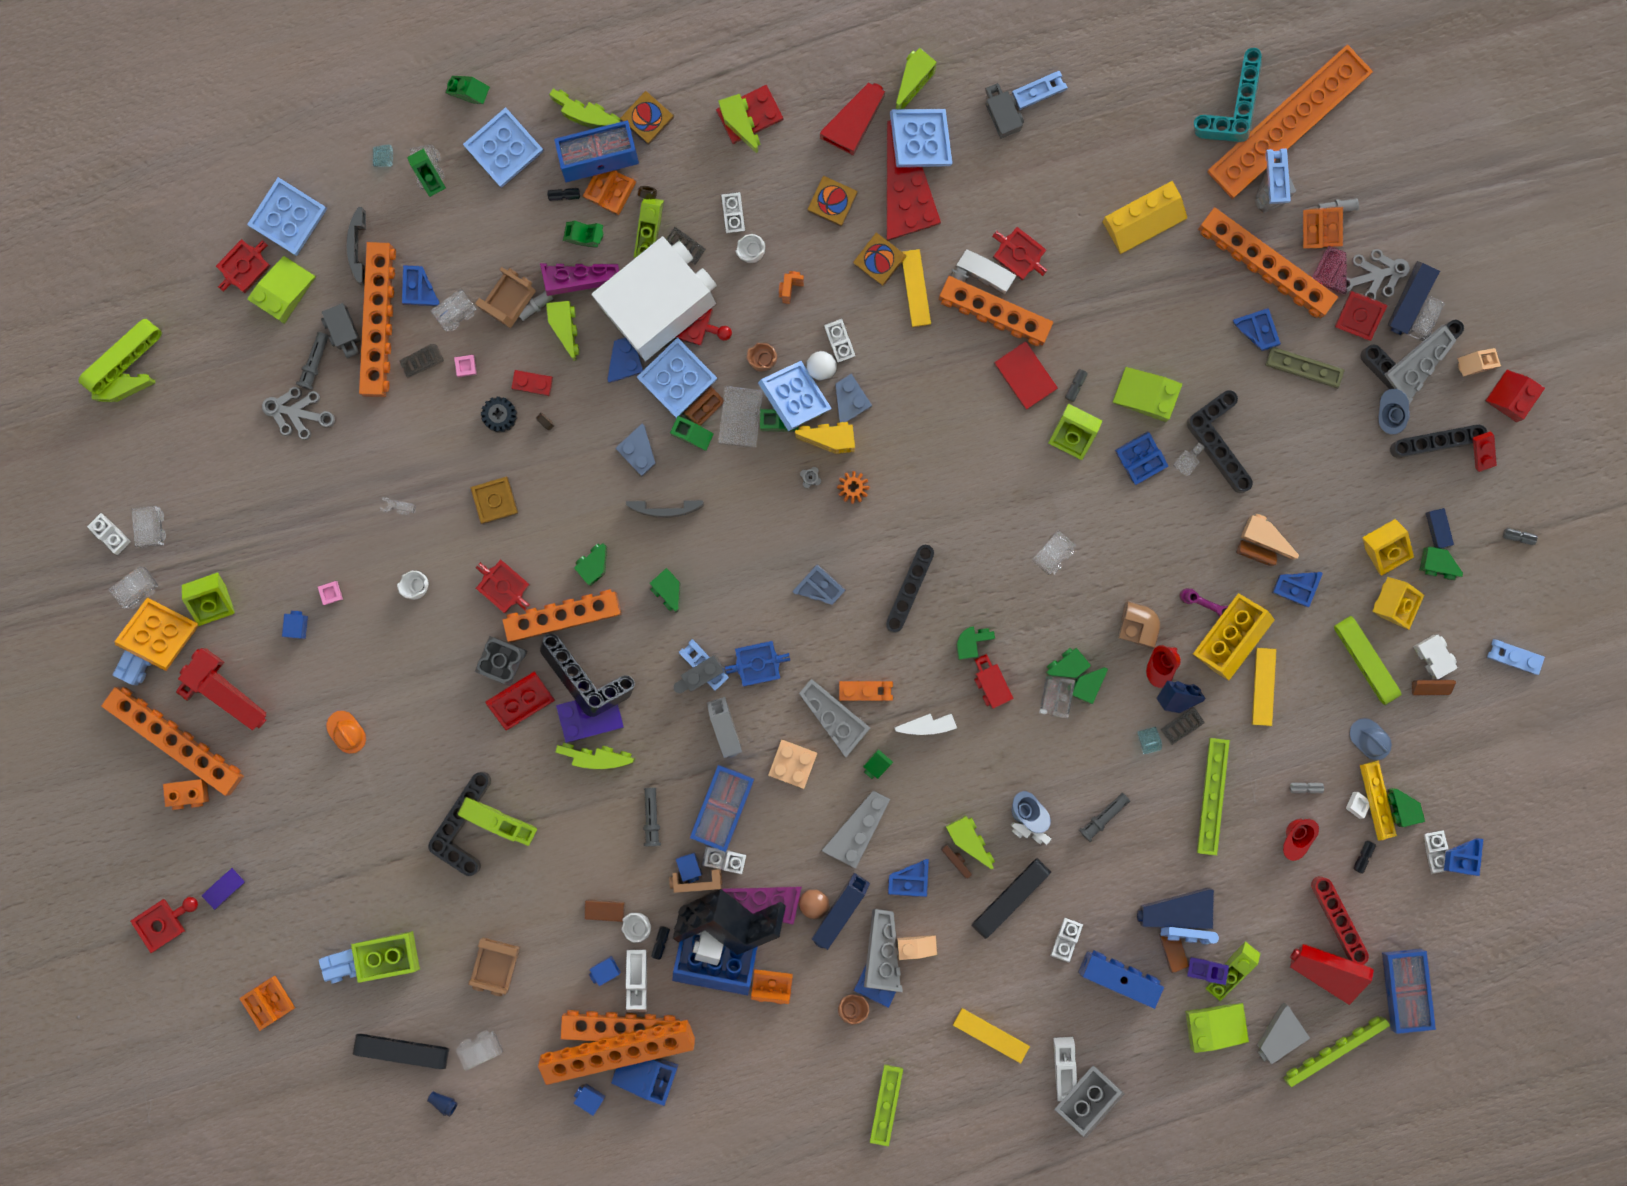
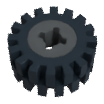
[481,396,517,432]

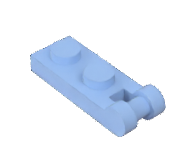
[1012,71,1068,110]
[1265,149,1291,204]
[679,639,729,691]
[1487,639,1545,675]
[1161,927,1219,945]

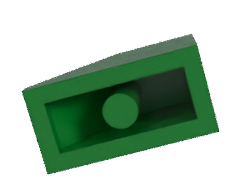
[407,148,446,197]
[1068,667,1108,704]
[863,749,893,779]

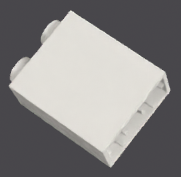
[591,236,717,361]

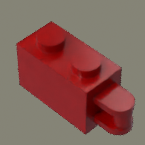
[176,648,224,701]
[974,654,1014,709]

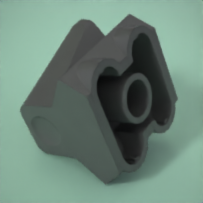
[475,636,528,686]

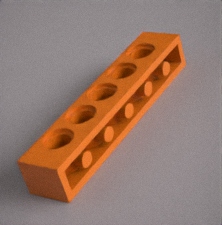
[939,276,1053,346]
[502,589,622,643]
[561,1010,680,1041]

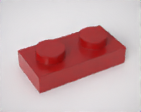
[511,370,553,396]
[1473,431,1497,472]

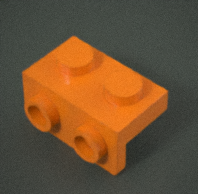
[779,271,804,304]
[751,969,793,1004]

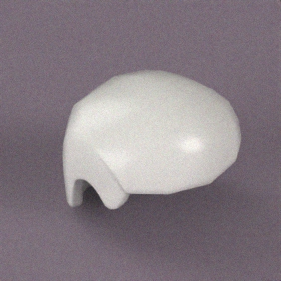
[736,234,765,263]
[806,351,837,380]
[397,570,429,600]
[621,913,651,942]

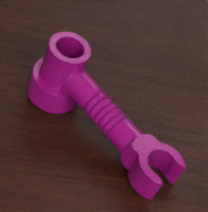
[1180,588,1228,617]

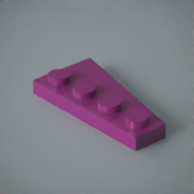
[722,887,802,925]

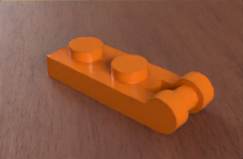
[839,681,893,701]

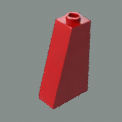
[820,82,885,156]
[197,669,266,731]
[1290,944,1374,1005]

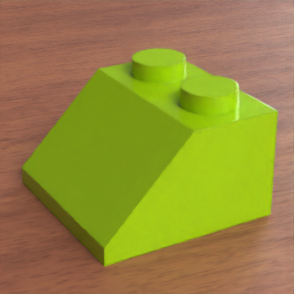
[1048,404,1102,460]
[182,572,235,626]

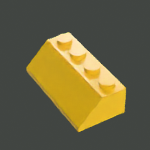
[1102,181,1187,255]
[1193,593,1275,681]

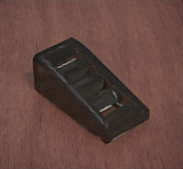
[666,227,706,265]
[399,344,444,378]
[1161,707,1205,745]

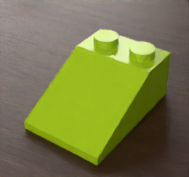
[896,47,937,109]
[247,256,316,324]
[1112,367,1182,422]
[351,931,420,983]
[1185,1003,1249,1053]

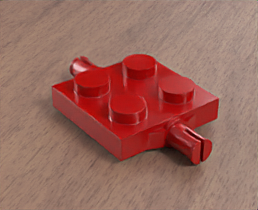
[992,227,1048,281]
[216,239,271,293]
[475,559,530,613]

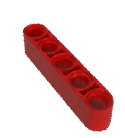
[1311,876,1369,965]

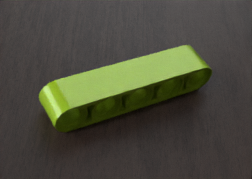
[78,319,162,395]
[1334,616,1402,705]

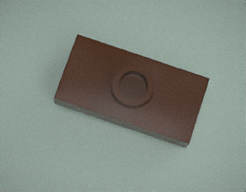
[941,844,972,879]

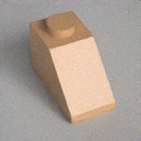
[1457,348,1501,376]
[897,935,937,960]

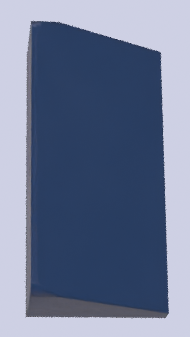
[1426,508,1454,549]

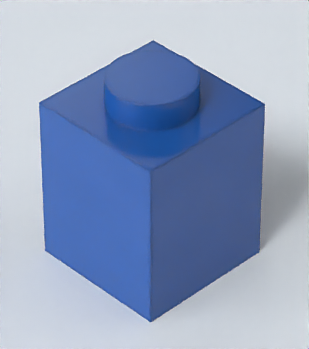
[282,611,308,639]
[676,852,702,883]
[589,956,621,986]
[574,1084,605,1116]

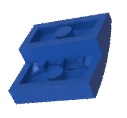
[1115,431,1168,485]

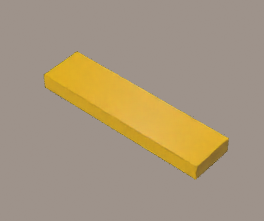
[902,249,931,327]
[1252,648,1276,726]
[1360,760,1397,841]
[952,1008,1030,1063]

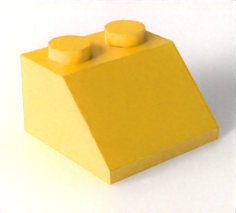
[1362,519,1414,576]
[1372,577,1424,630]

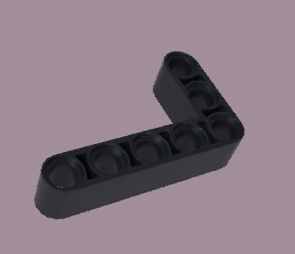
[1360,320,1464,389]
[1187,390,1253,493]
[540,633,635,717]
[428,772,491,876]

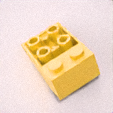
[795,422,855,454]

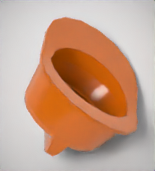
[326,711,366,754]

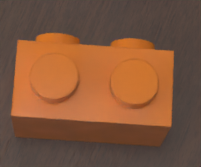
[163,779,209,810]

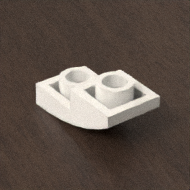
[721,192,745,233]
[824,319,855,362]
[87,513,131,555]
[1011,822,1051,845]
[1424,830,1449,874]
[702,846,746,874]
[1050,918,1083,963]

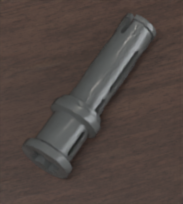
[296,332,329,390]
[643,788,661,846]
[1078,793,1131,842]

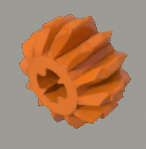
[837,471,870,504]

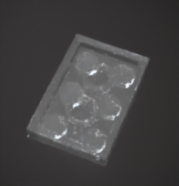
[718,386,763,448]

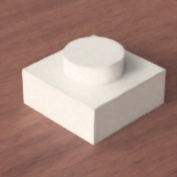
[1346,792,1370,819]

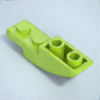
[549,88,621,129]
[555,742,635,769]
[458,797,537,846]

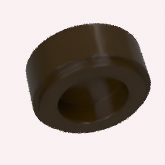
[637,186,657,199]
[536,413,555,431]

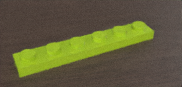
[1197,738,1230,856]
[1283,1016,1390,1088]

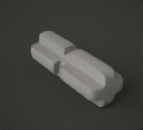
[1290,783,1324,793]

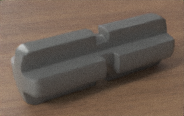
[1065,369,1088,402]
[1503,528,1538,545]

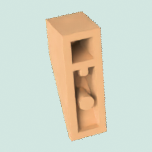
[1241,514,1299,560]

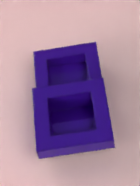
[202,868,245,910]
[1187,957,1229,985]

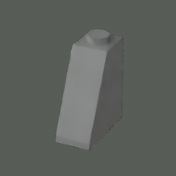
[707,697,742,758]
[1257,1003,1310,1064]

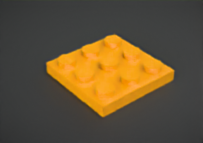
[114,598,198,671]

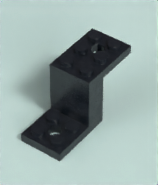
[673,889,786,955]

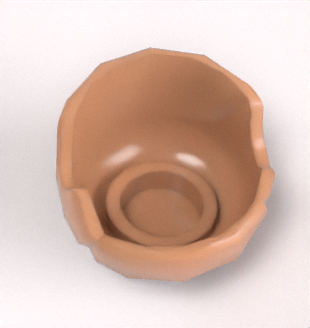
[747,343,777,372]
[799,890,830,919]
[838,995,869,1024]

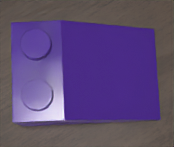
[556,695,624,743]

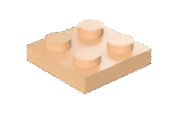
[768,739,817,789]

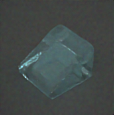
[373,145,393,166]
[1137,727,1162,754]

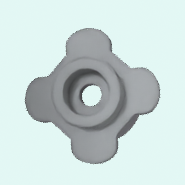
[951,267,970,282]
[800,467,821,488]

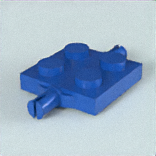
[725,641,790,686]

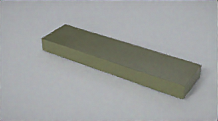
[1265,347,1345,389]

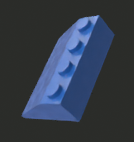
[672,934,757,995]

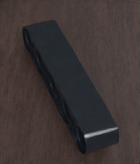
[1390,425,1487,458]
[886,544,934,633]
[971,858,1051,939]
[353,1034,449,1069]

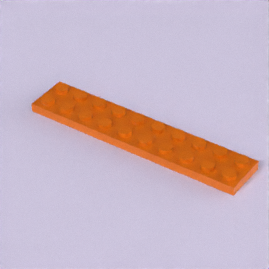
[1207,44,1373,199]

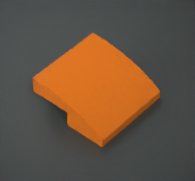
[583,170,636,215]
[1303,207,1343,249]
[239,976,295,1031]

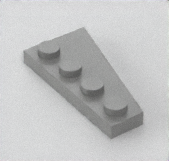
[1384,325,1456,404]
[821,791,890,868]
[864,909,903,992]

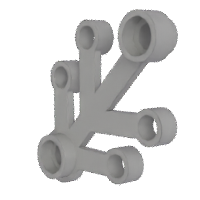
[1336,249,1410,300]
[262,387,335,440]

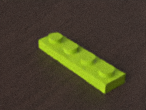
[870,1064,903,1147]

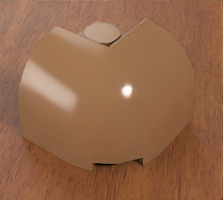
[1118,601,1160,649]

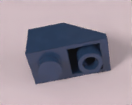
[1156,680,1206,713]

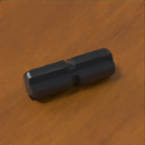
[547,188,580,201]
[1353,841,1376,874]
[651,926,670,960]

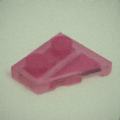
[1312,246,1347,295]

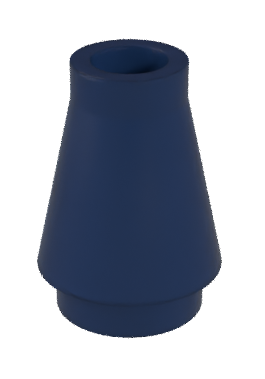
[427,1091,458,1117]

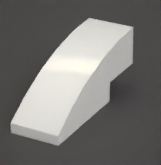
[956,249,1016,294]
[894,714,957,735]
[626,950,647,1012]
[1053,1037,1077,1101]

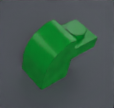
[563,221,604,248]
[956,626,995,660]

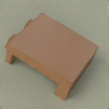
[475,267,536,329]
[669,869,723,893]
[468,937,520,996]

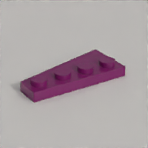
[540,263,620,296]

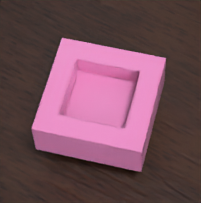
[454,355,477,377]
[318,581,343,605]

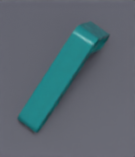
[1194,48,1262,142]

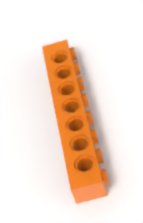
[1198,207,1338,318]
[359,242,396,397]
[101,687,244,796]
[538,1020,695,1085]

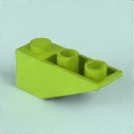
[718,94,761,153]
[634,199,664,258]
[546,301,579,361]
[91,374,156,402]
[945,815,995,869]
[1205,941,1260,1001]

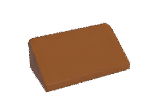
[683,386,725,426]
[1236,540,1277,566]
[1412,680,1456,695]
[585,900,625,922]
[1159,934,1189,973]

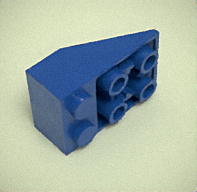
[611,1058,678,1106]

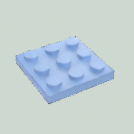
[463,107,544,188]
[890,109,952,167]
[247,177,327,256]
[637,337,718,419]
[758,361,832,431]

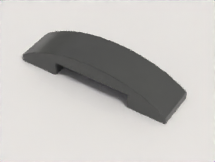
[347,207,366,286]
[626,500,704,518]

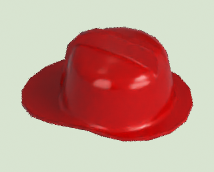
[1146,645,1181,688]
[1283,818,1319,861]

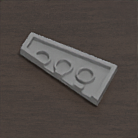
[799,679,870,757]

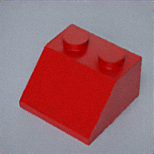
[1485,369,1545,423]

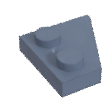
[835,374,872,423]
[616,423,656,476]
[792,564,845,605]

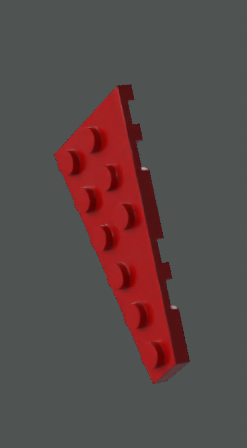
[887,120,941,241]

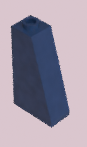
[1388,261,1440,335]
[812,873,870,950]
[1137,888,1214,929]

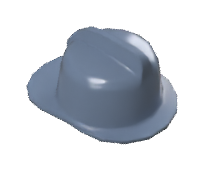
[1379,389,1410,434]
[1350,718,1392,760]
[1011,791,1051,833]

